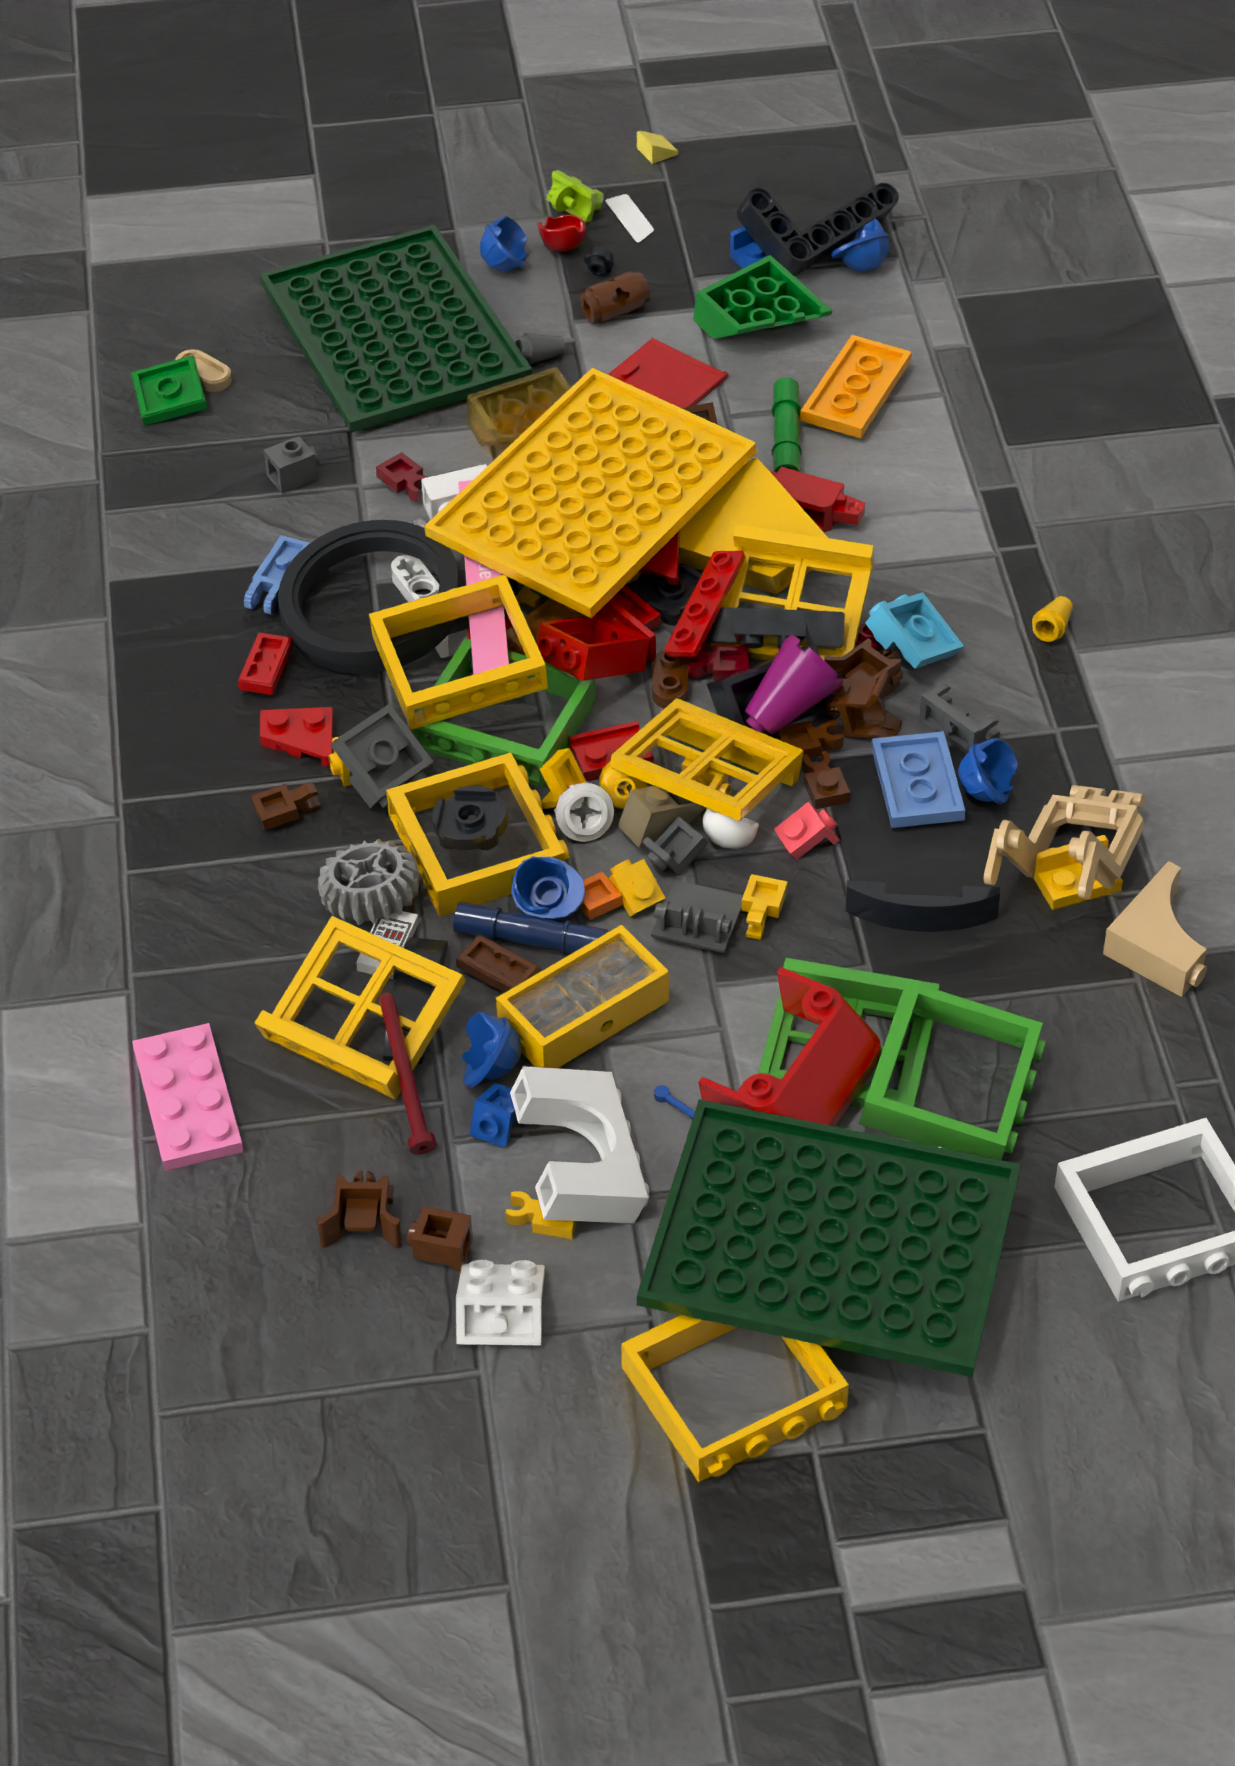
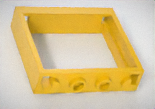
[369,574,548,730]
[386,753,569,917]
[621,1315,849,1482]

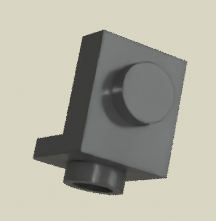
[642,816,708,876]

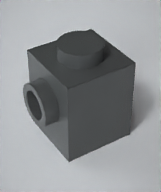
[264,436,319,494]

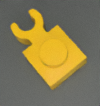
[505,1191,577,1240]

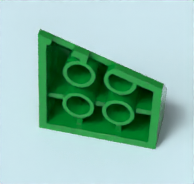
[693,255,832,339]

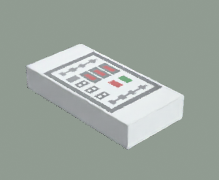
[356,911,419,979]

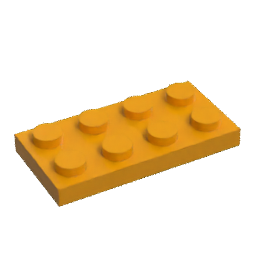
[800,335,912,439]

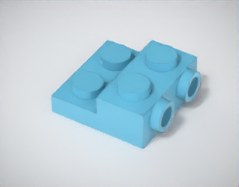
[865,592,964,669]

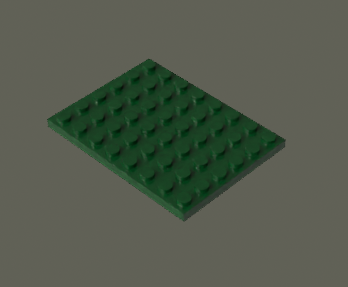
[260,225,533,433]
[637,1099,1021,1378]

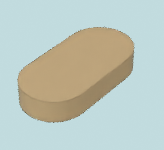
[175,349,232,392]

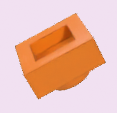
[580,871,622,920]

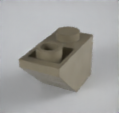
[618,786,706,848]

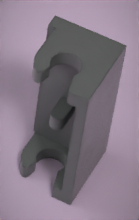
[919,684,1000,754]

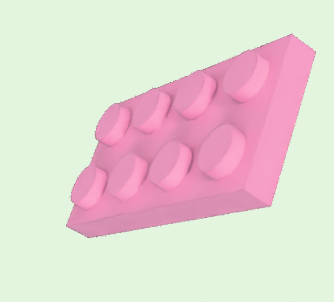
[132,1023,243,1171]

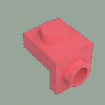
[774,802,840,860]

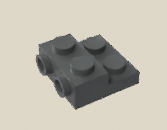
[331,704,434,808]

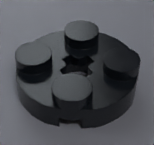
[636,563,701,625]
[432,786,509,850]

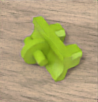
[546,170,604,223]

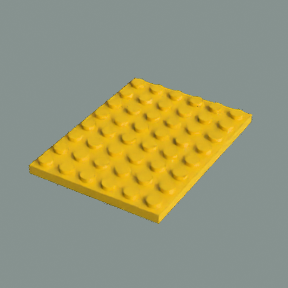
[424,368,757,618]

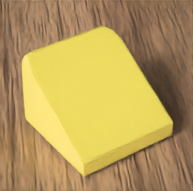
[637,131,678,164]

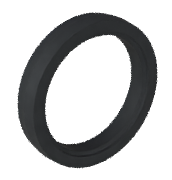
[278,520,462,674]

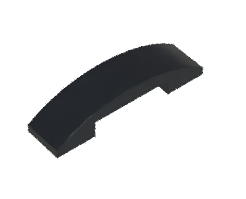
[846,880,1000,932]
[383,937,448,1064]

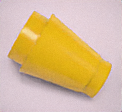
[1032,596,1073,642]

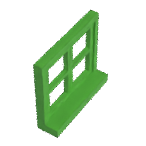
[758,958,940,1108]

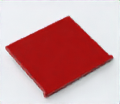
[607,338,728,408]

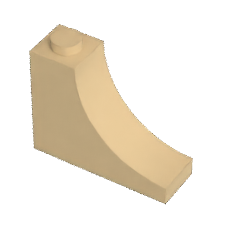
[1103,861,1207,997]

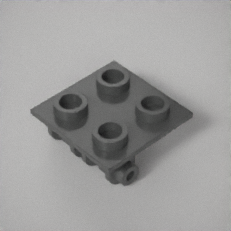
[651,879,743,953]

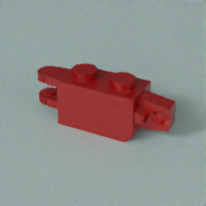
[770,467,865,532]

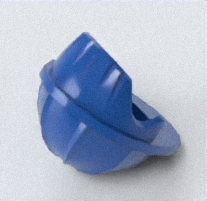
[480,216,529,271]
[832,219,889,272]
[958,738,1018,805]
[511,856,586,920]
[462,1012,522,1087]

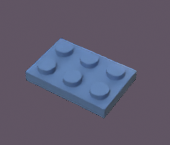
[871,731,965,828]

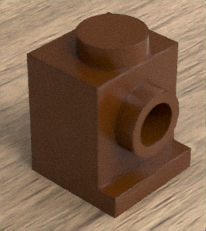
[407,1206,473,1272]

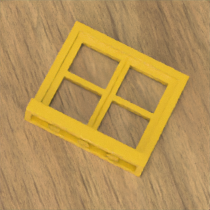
[710,523,875,660]
[610,698,804,822]
[255,916,466,1100]

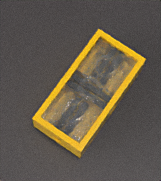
[496,925,669,1068]

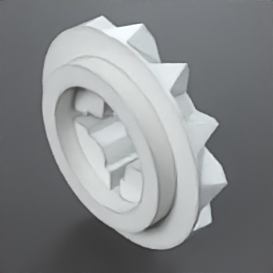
[554,782,614,842]

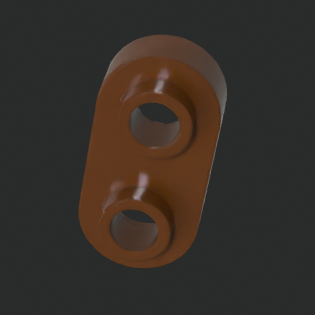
[652,650,689,709]

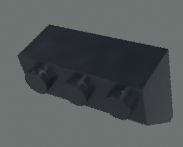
[707,644,834,738]

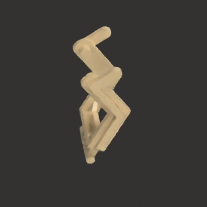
[984,785,1145,899]

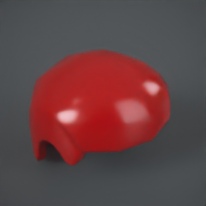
[537,215,587,252]

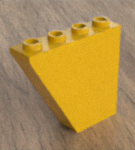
[679,457,828,595]

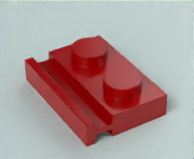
[569,721,654,782]

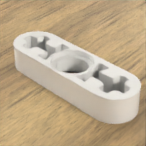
[391,555,439,602]

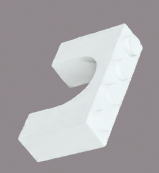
[510,1066,649,1223]

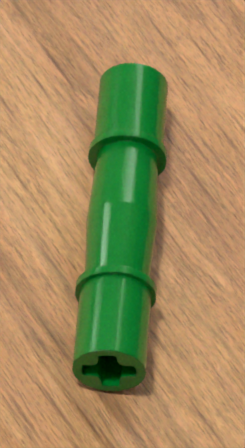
[772,377,802,473]

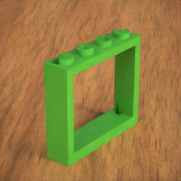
[411,638,596,787]
[859,980,1046,1160]

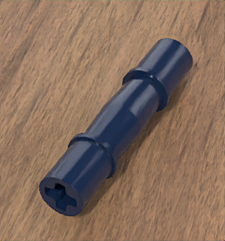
[453,902,609,955]

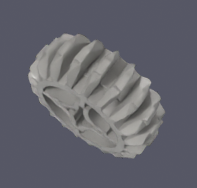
[318,839,420,926]

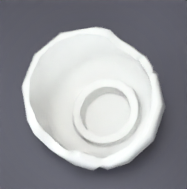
[702,808,759,849]

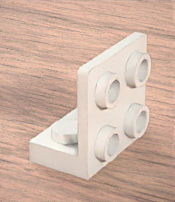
[456,1260,545,1345]

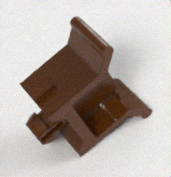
[824,639,903,699]
[826,670,902,738]
[317,1171,402,1249]

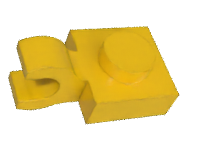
[741,874,788,940]

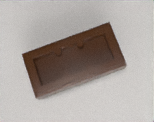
[456,935,541,993]

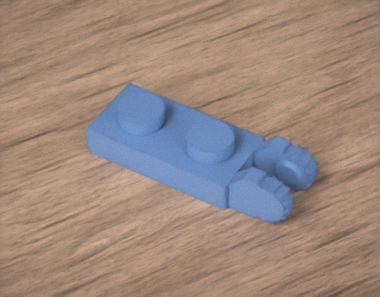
[244,535,310,614]

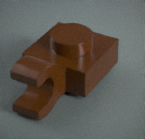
[251,782,321,831]

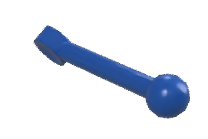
[654,1085,695,1119]

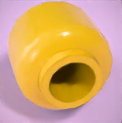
[599,761,648,809]

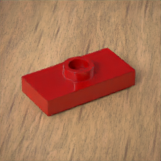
[238,633,293,695]

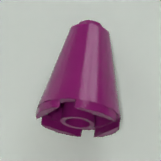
[745,634,844,736]

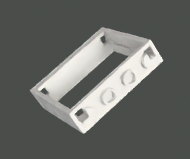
[1054,1118,1235,1302]

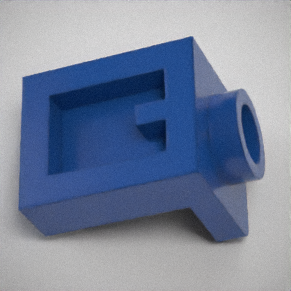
[730,227,767,269]
[470,1083,517,1147]

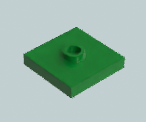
[131,355,208,426]

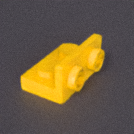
[1034,835,1123,910]

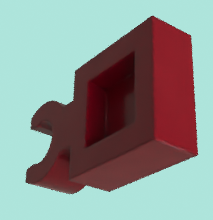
[376,452,428,502]
[688,645,749,681]

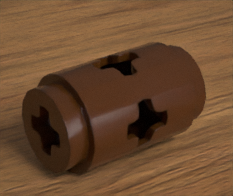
[579,271,650,324]

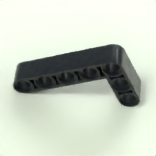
[737,183,899,276]

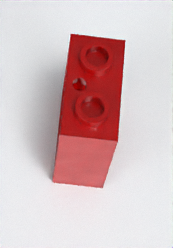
[537,614,650,681]

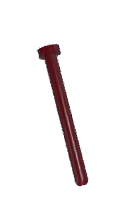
[379,993,437,1155]

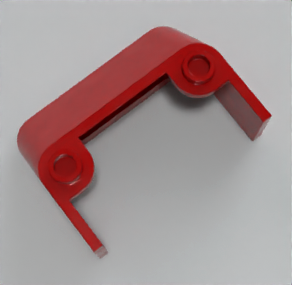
[698,967,882,1127]

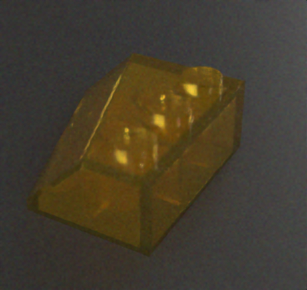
[467,366,571,445]

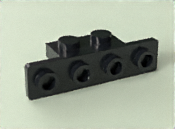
[704,607,845,648]

